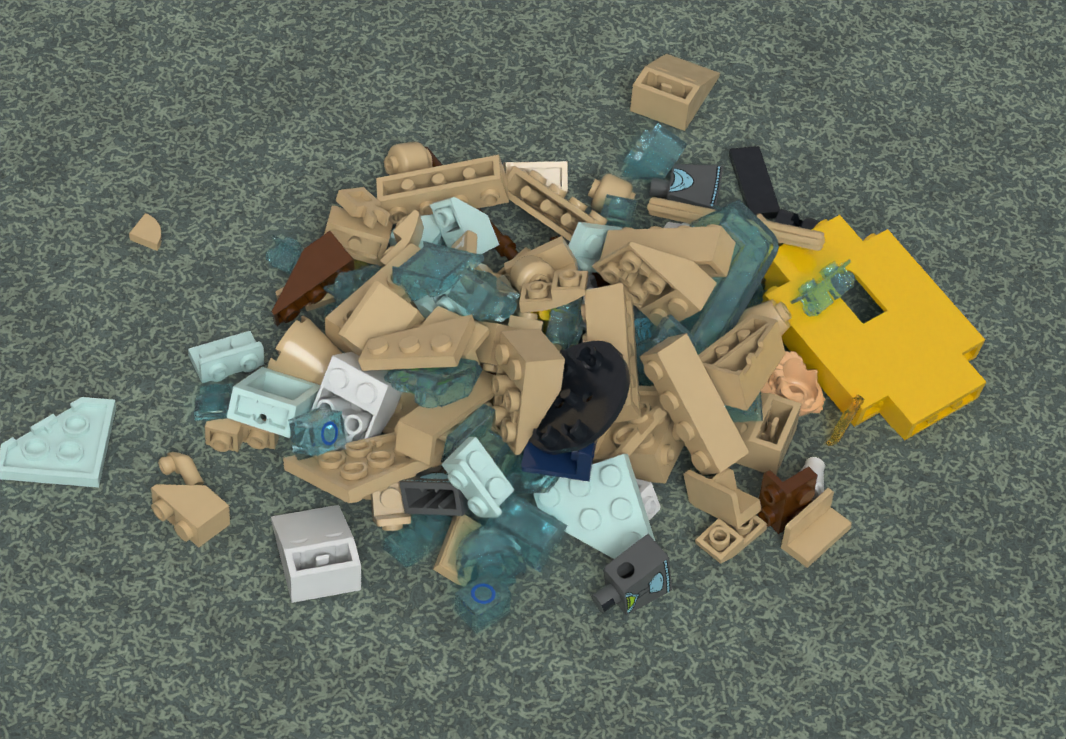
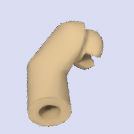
[158,452,204,485]

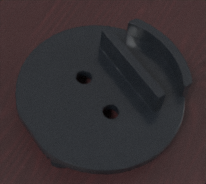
[529,341,630,455]

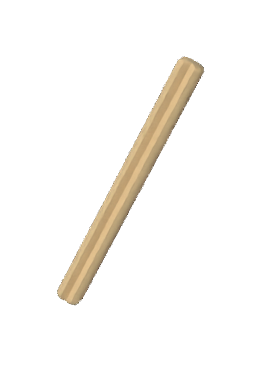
[647,197,825,251]

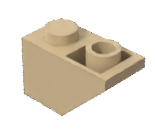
[151,484,230,547]

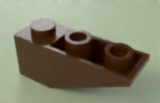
[271,231,355,326]

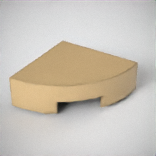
[129,213,162,251]

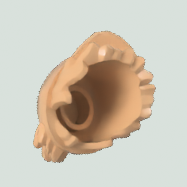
[760,351,826,417]

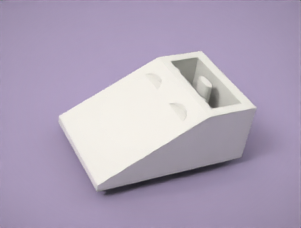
[297,352,407,454]
[271,505,361,603]

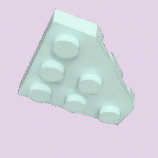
[0,397,116,488]
[531,454,655,559]

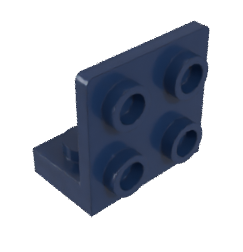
[521,400,597,482]

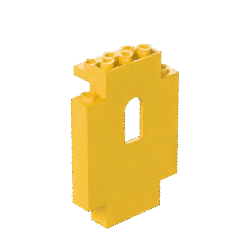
[760,215,986,440]

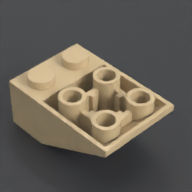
[630,54,720,131]
[592,242,717,331]
[488,329,565,455]
[684,393,802,475]

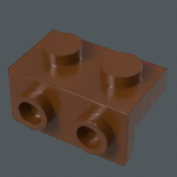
[757,466,818,534]

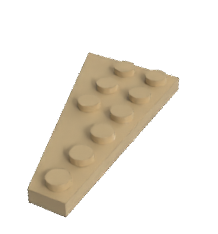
[283,421,501,503]

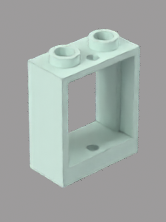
[227,367,321,438]

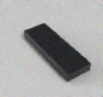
[729,146,780,219]

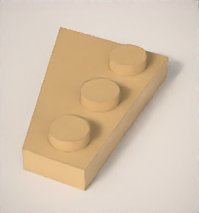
[358,314,476,371]
[593,386,668,464]

